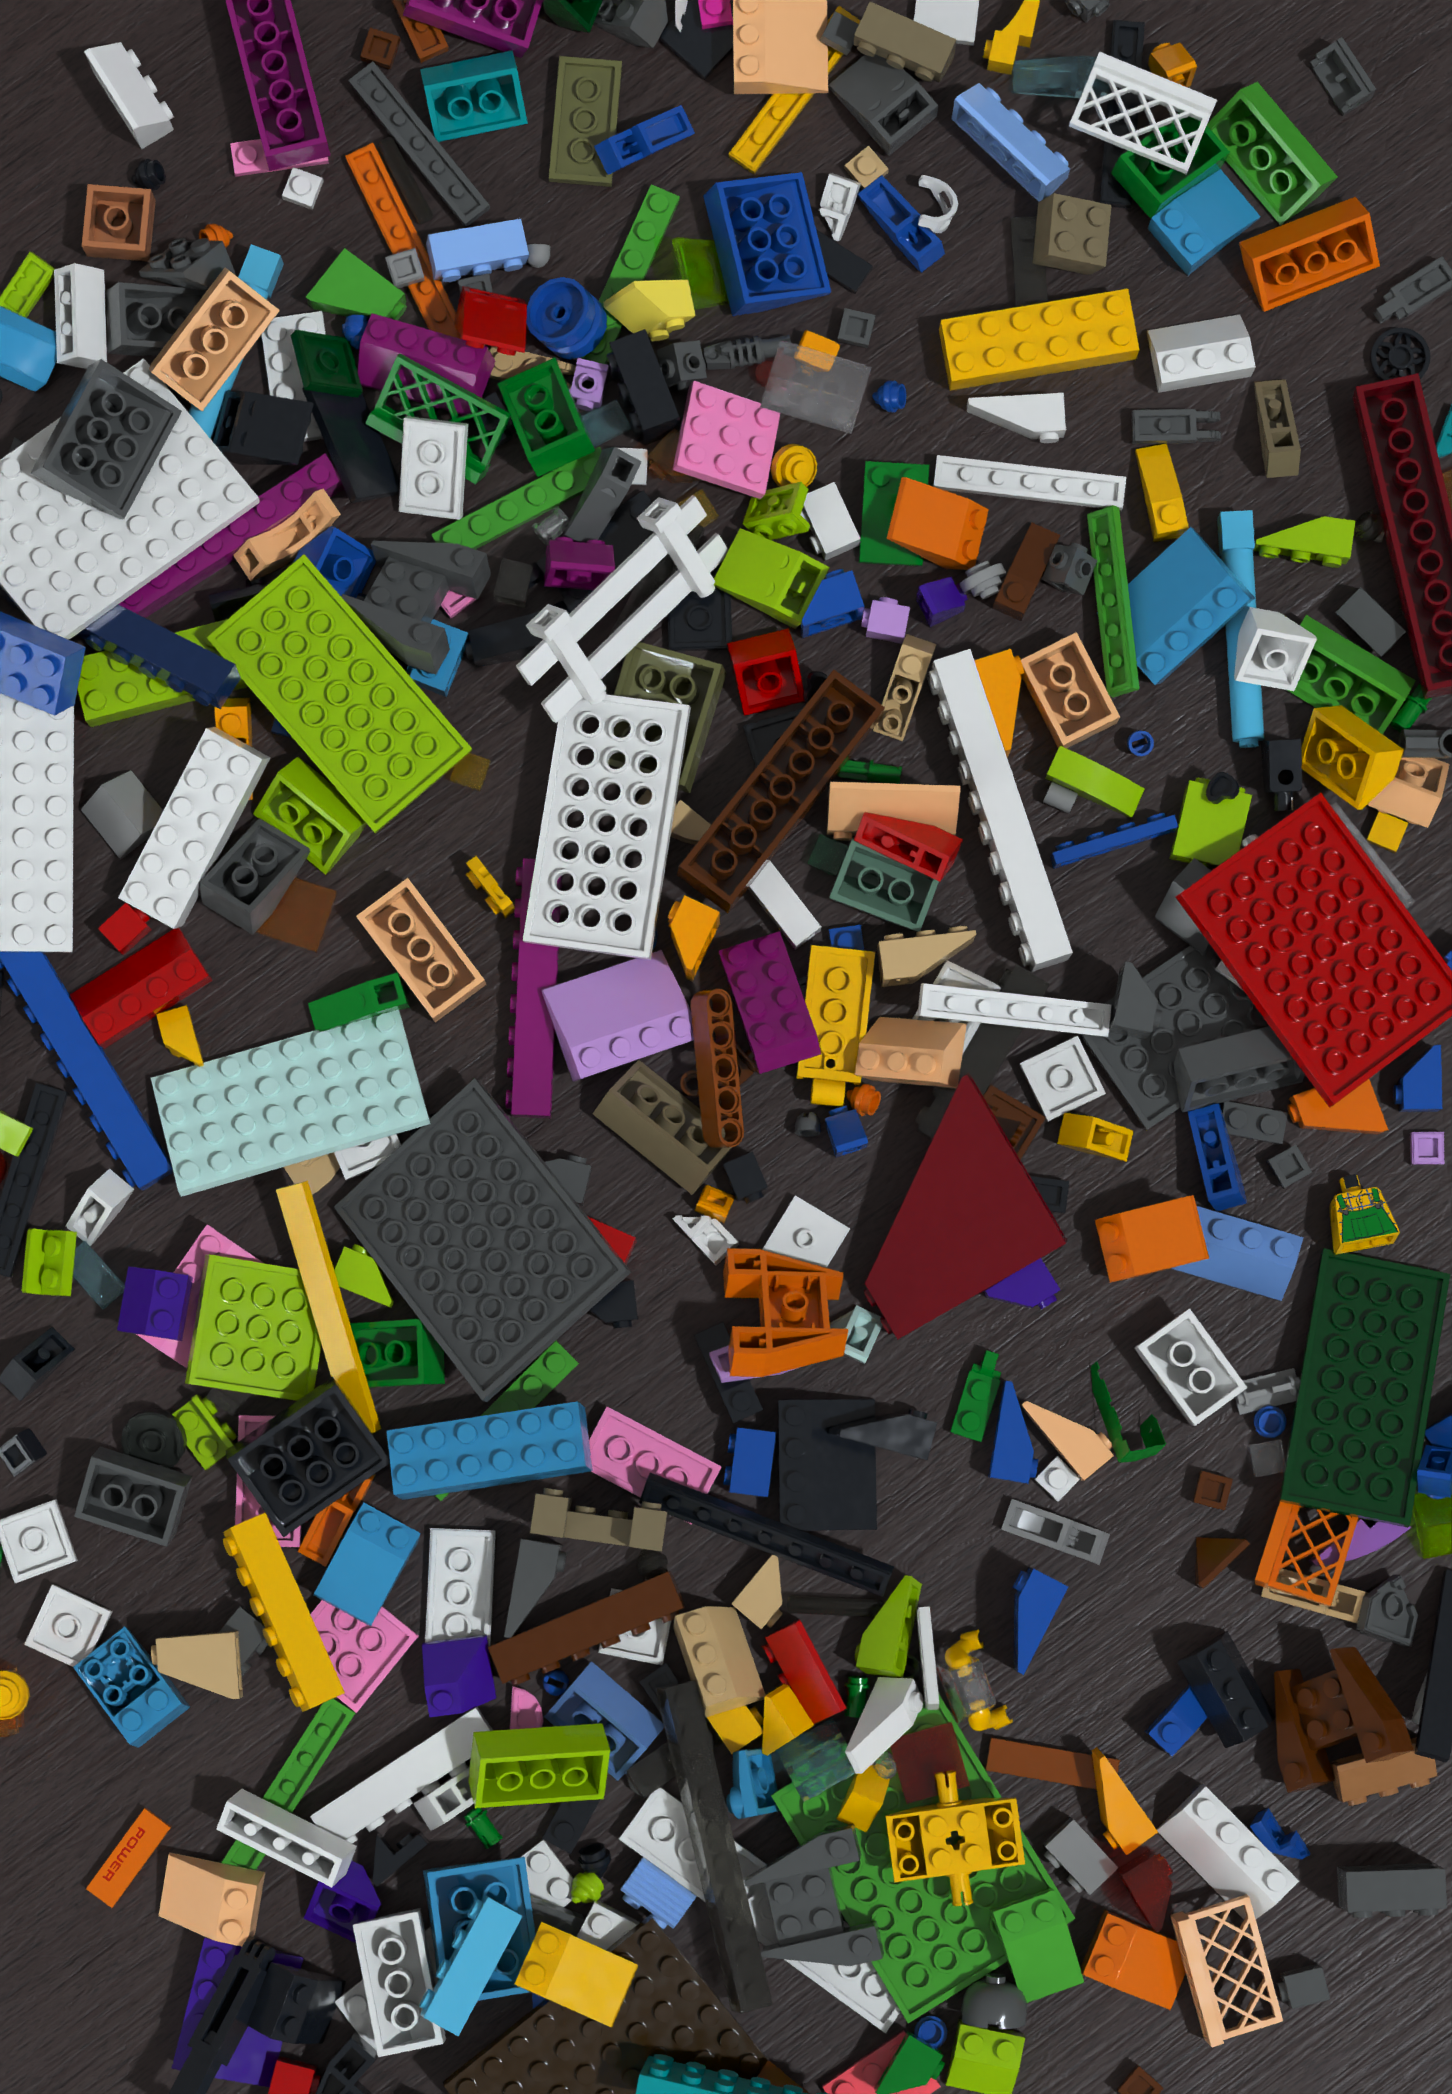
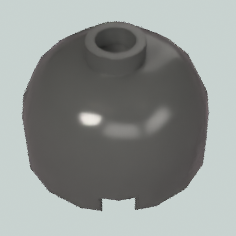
[961,1973,1027,2029]

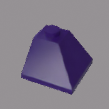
[422,1634,497,1717]
[303,1860,381,1943]

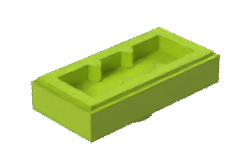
[0,252,56,318]

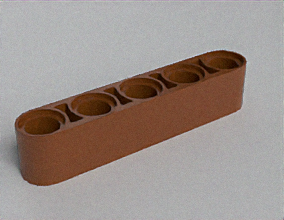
[691,989,744,1148]

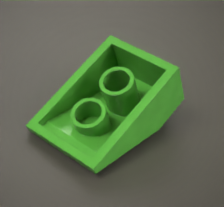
[989,1887,1085,2003]

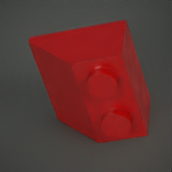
[727,628,805,716]

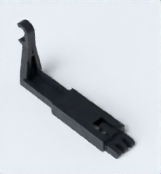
[169,1937,276,2094]

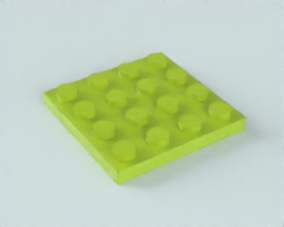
[185,1254,321,1401]

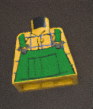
[1329,1175,1400,1255]

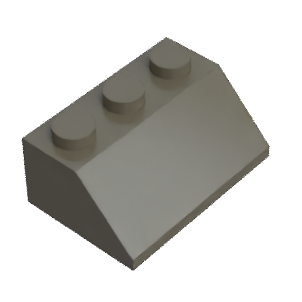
[853,2,956,83]

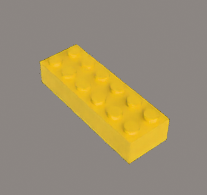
[939,289,1140,391]

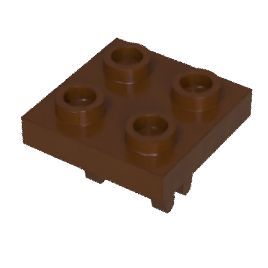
[984,1085,1046,1160]

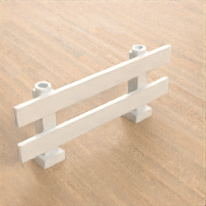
[516,495,728,723]

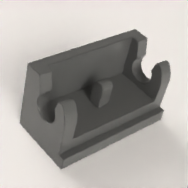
[1309,37,1376,116]
[1336,587,1406,657]

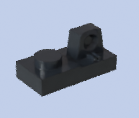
[209,576,271,622]

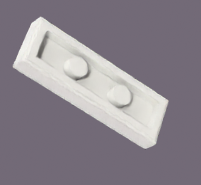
[916,1606,939,1710]

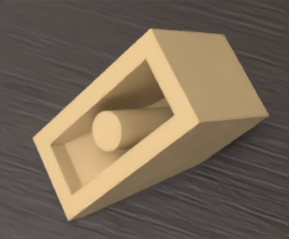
[731,1555,783,1629]

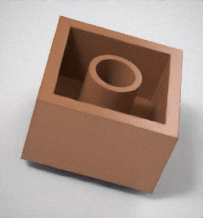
[82,184,156,261]

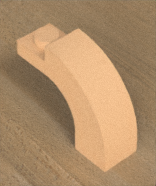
[233,488,341,581]

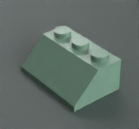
[829,838,939,932]

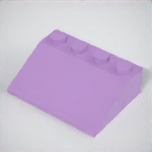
[541,950,694,1082]

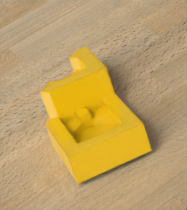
[156,1005,204,1067]

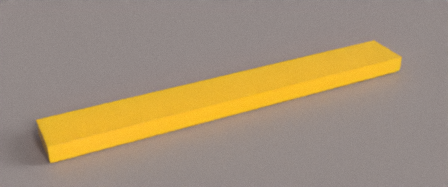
[276,1181,381,1433]

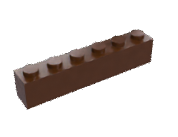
[488,1571,686,1687]

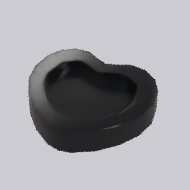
[803,671,828,703]
[1206,772,1240,804]

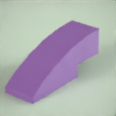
[1308,1519,1411,1566]

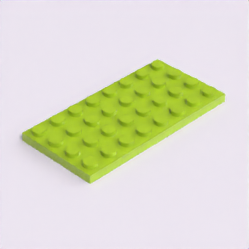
[206,554,473,834]

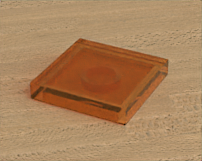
[256,878,337,953]

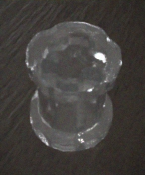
[531,506,570,546]

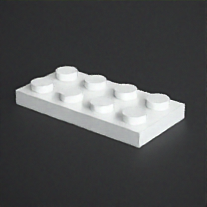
[262,311,326,442]

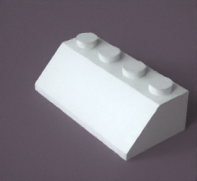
[1156,1784,1299,1919]
[353,1908,446,2057]

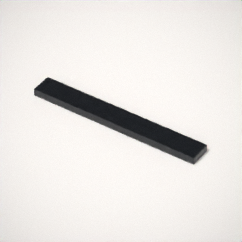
[639,1473,894,1597]

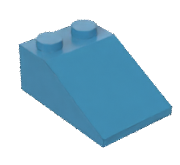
[1148,169,1261,276]
[314,1502,421,1626]

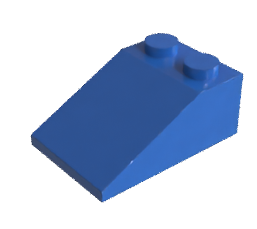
[1012,1567,1068,1675]

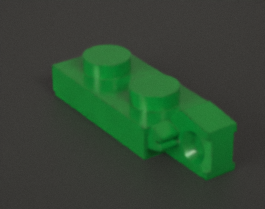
[950,1350,1001,1442]

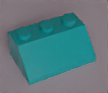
[420,50,528,142]

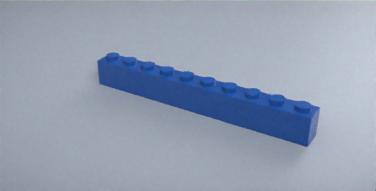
[0,952,173,1191]

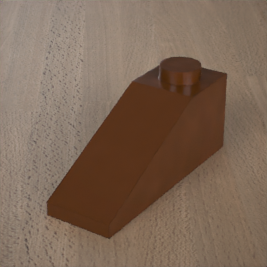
[992,522,1060,621]

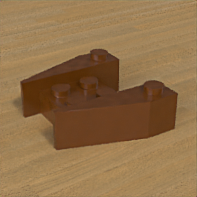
[1274,1647,1414,1793]

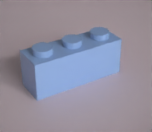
[426,219,529,282]

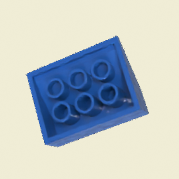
[703,172,831,316]

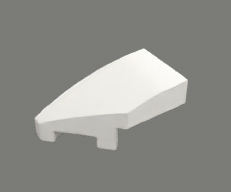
[819,173,861,241]
[672,1215,739,1266]

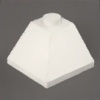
[1234,607,1317,691]

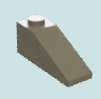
[1254,379,1301,478]

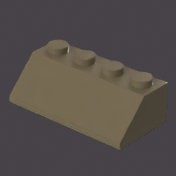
[593,1060,733,1195]

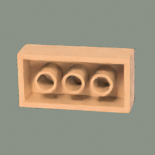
[356,878,487,1023]

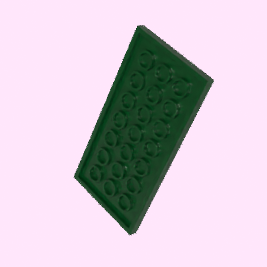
[1279,1248,1450,1528]

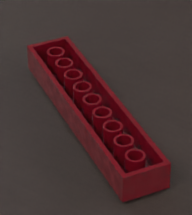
[1353,373,1452,699]

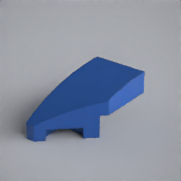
[1250,1808,1311,1859]

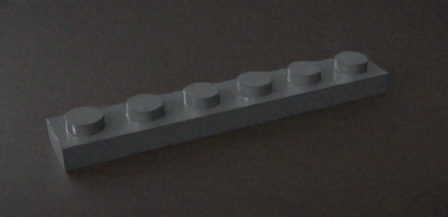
[348,61,490,228]

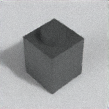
[1277,1963,1330,2009]

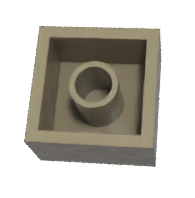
[1033,193,1111,275]

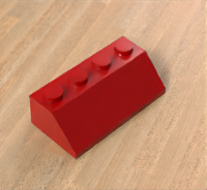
[70,928,213,1049]

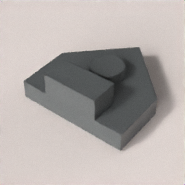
[1356,1575,1418,1647]

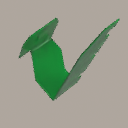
[1091,1361,1166,1463]

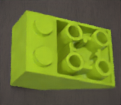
[714,528,830,629]

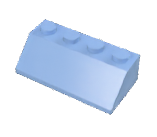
[951,83,1070,202]

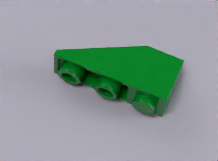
[308,972,409,1032]

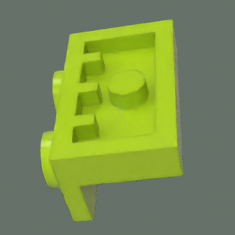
[743,482,810,540]
[22,1228,77,1297]
[172,1394,238,1470]

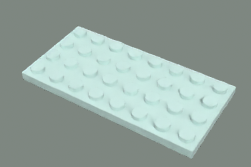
[151,1010,430,1197]

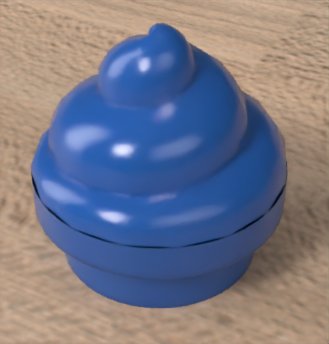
[342,315,370,349]
[872,380,906,412]

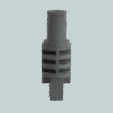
[703,335,792,370]

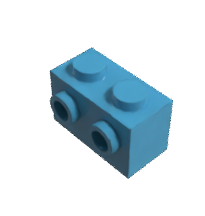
[406,619,470,697]

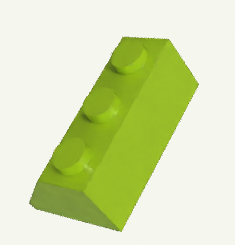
[253,756,367,875]

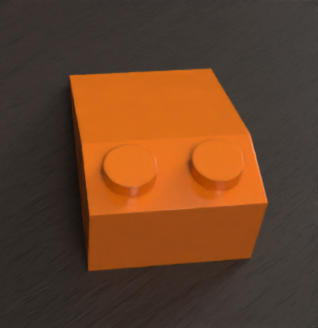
[887,477,989,570]
[1095,1195,1209,1283]
[1080,1909,1186,2010]

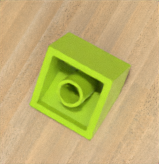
[945,2019,1025,2094]

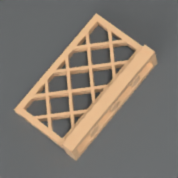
[1170,1894,1283,2047]

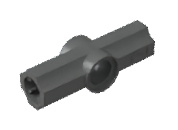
[1398,729,1452,760]

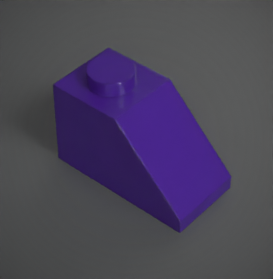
[916,577,968,627]
[983,1258,1060,1309]

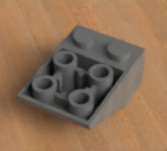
[828,54,938,156]

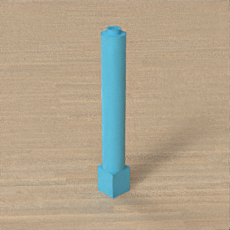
[188,244,284,440]
[1217,510,1265,748]

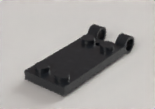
[515,490,654,614]

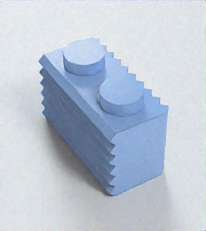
[620,1857,697,1929]

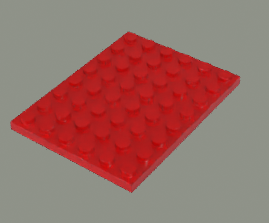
[1176,792,1452,1108]

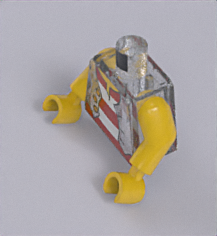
[936,1629,1013,1731]

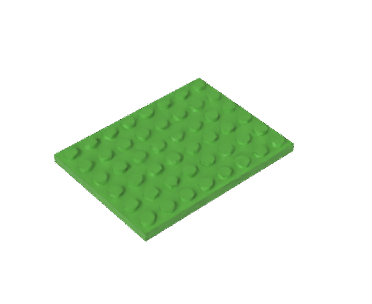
[771,1693,1075,2023]

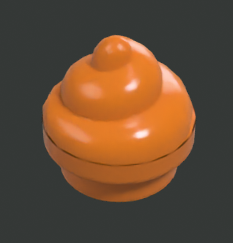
[199,223,233,248]
[846,1084,881,1116]

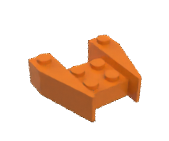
[723,1248,848,1377]

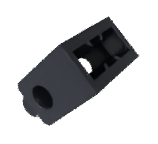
[1261,739,1302,811]

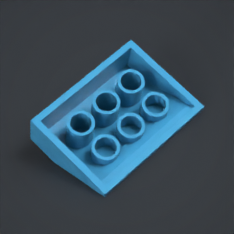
[1097,527,1255,685]
[423,1857,536,2001]

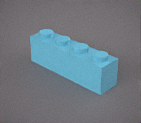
[419,1895,523,2036]

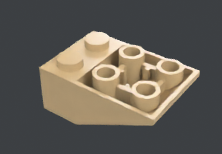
[877,926,976,987]

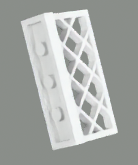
[1069,52,1217,174]

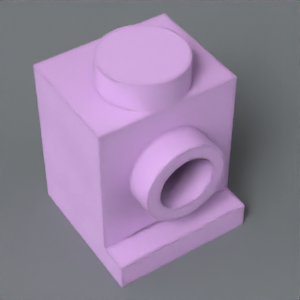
[570,358,609,411]

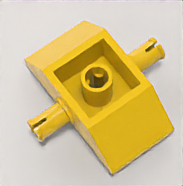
[885,1771,1025,1906]

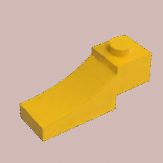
[983,0,1040,75]

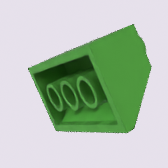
[1207,82,1338,226]
[1287,615,1416,734]

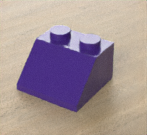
[117,1266,193,1341]

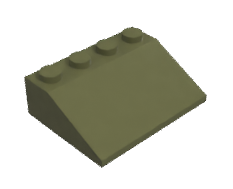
[608,642,727,793]

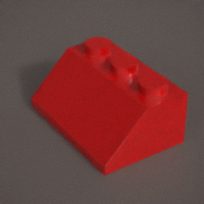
[762,1619,847,1724]

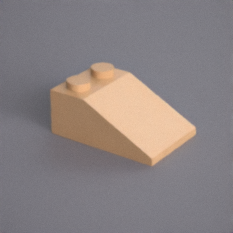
[159,1853,265,1947]

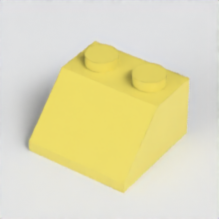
[603,280,696,341]

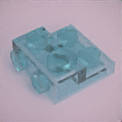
[776,1718,855,1802]

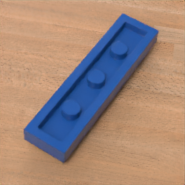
[1050,813,1178,869]

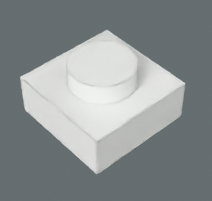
[282,167,324,210]
[1034,1456,1081,1502]

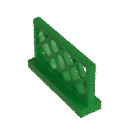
[365,354,511,484]

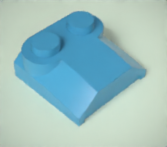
[726,1747,780,1819]

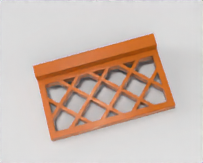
[1255,1502,1359,1607]

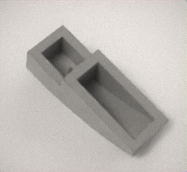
[1001,1499,1110,1565]

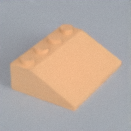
[733,0,828,94]
[827,782,960,841]

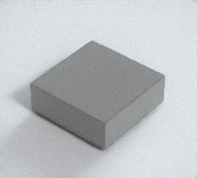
[385,248,425,289]

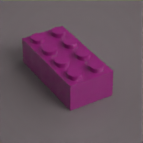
[719,931,821,1074]

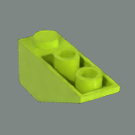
[1253,516,1355,568]

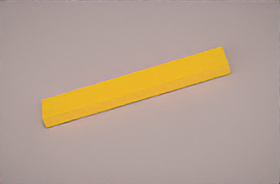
[729,6,860,175]

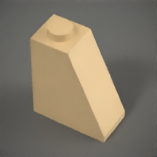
[151,1631,243,1699]

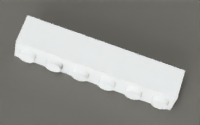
[310,1706,493,1843]

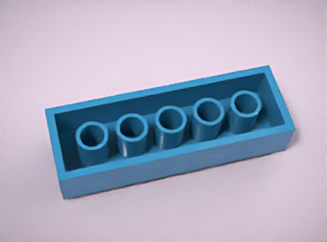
[387,1401,593,1500]

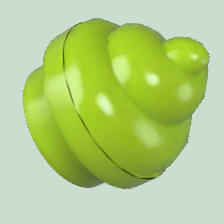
[571,1872,604,1904]

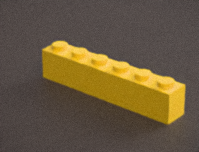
[223,1512,345,1712]

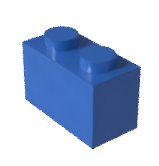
[724,1427,776,1497]

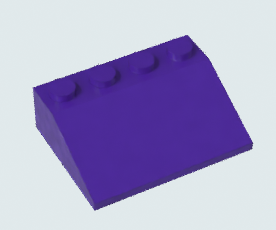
[172,1937,304,2087]

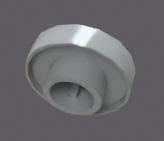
[959,561,1006,599]

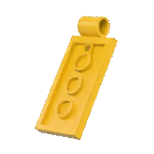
[796,945,875,1107]

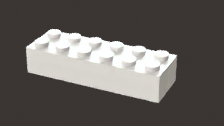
[118,727,270,929]

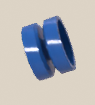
[526,277,607,359]

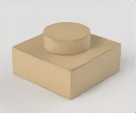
[844,146,889,190]

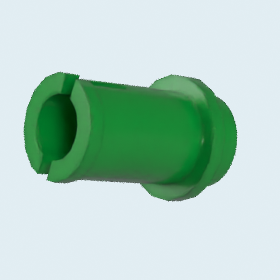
[844,1676,870,1718]
[464,1808,503,1849]

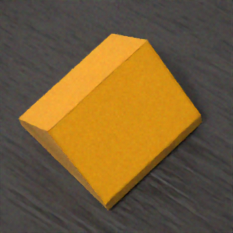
[695,1185,735,1223]

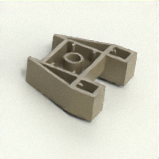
[530,1488,668,1552]

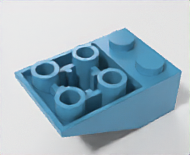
[73,1626,190,1748]

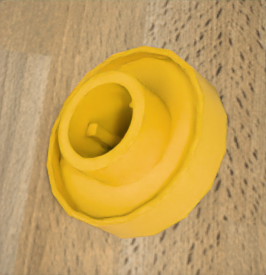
[771,444,817,487]
[0,1670,30,1720]

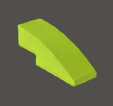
[1045,746,1145,819]

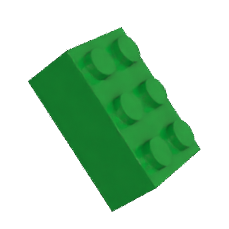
[1111,112,1230,219]

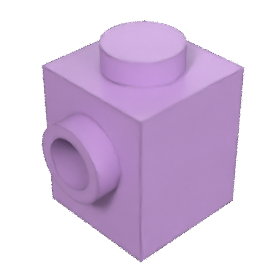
[861,597,910,644]

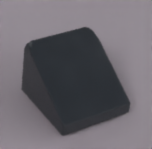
[0,1428,47,1477]

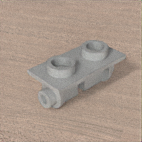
[1235,1368,1300,1415]

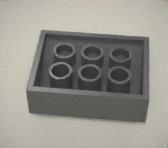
[31,359,182,520]

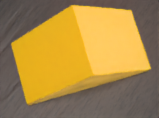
[762,1684,814,1756]
[836,1763,892,1832]

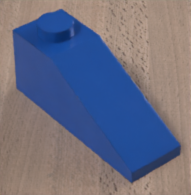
[1188,1103,1247,1212]
[988,1381,1038,1484]
[1144,1684,1207,1756]

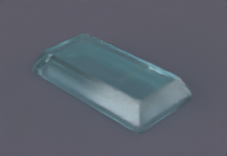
[73,1241,125,1310]

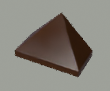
[1195,1537,1250,1589]

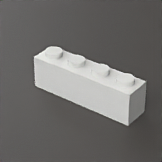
[216,1789,357,1888]

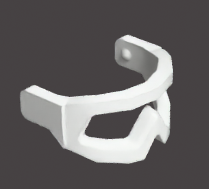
[918,175,958,233]

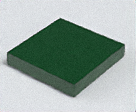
[291,330,363,398]

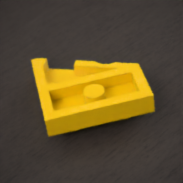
[466,856,515,918]

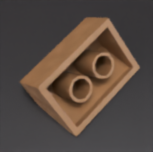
[1330,1737,1437,1806]

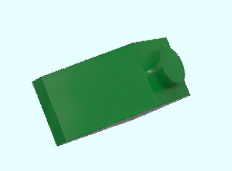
[874,2031,945,2094]

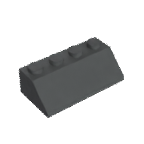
[1174,1026,1305,1112]

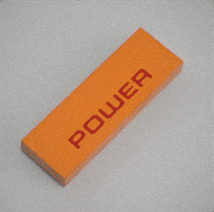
[86,1808,172,1908]

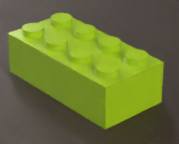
[468,1723,610,1808]

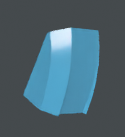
[0,305,57,392]

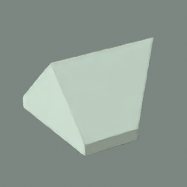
[830,1305,882,1364]

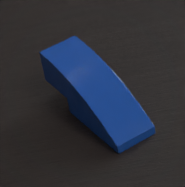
[594,105,695,175]
[857,175,945,273]

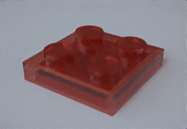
[890,1721,970,1804]

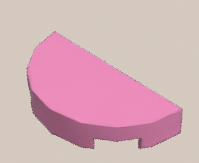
[510,1686,543,1729]

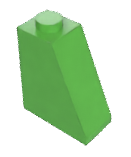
[306,248,407,320]

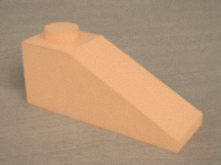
[1020,1401,1114,1481]

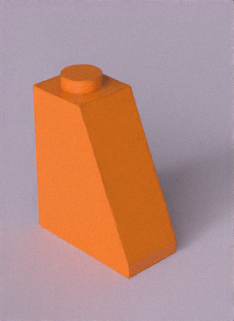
[1287,1079,1388,1135]

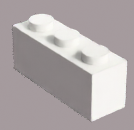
[54,263,107,369]

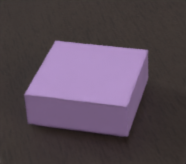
[1410,1132,1445,1165]

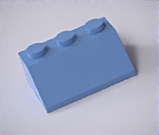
[544,1661,666,1781]

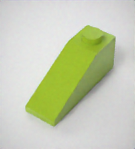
[855,1575,922,1678]

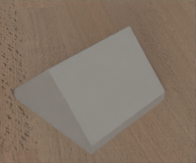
[81,770,163,860]

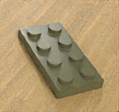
[549,56,622,187]

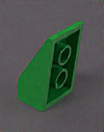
[497,357,596,477]
[859,461,929,567]
[350,1319,445,1388]

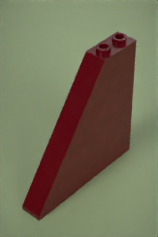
[864,1072,1067,1340]

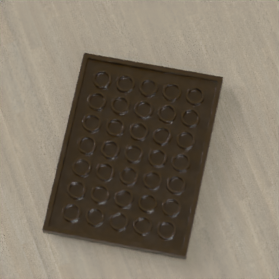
[443,1914,769,2094]

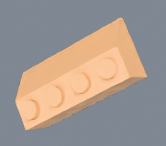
[149,267,280,411]

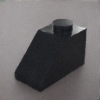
[590,1280,638,1329]
[0,1327,75,1401]

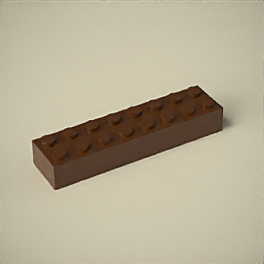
[677,670,885,913]

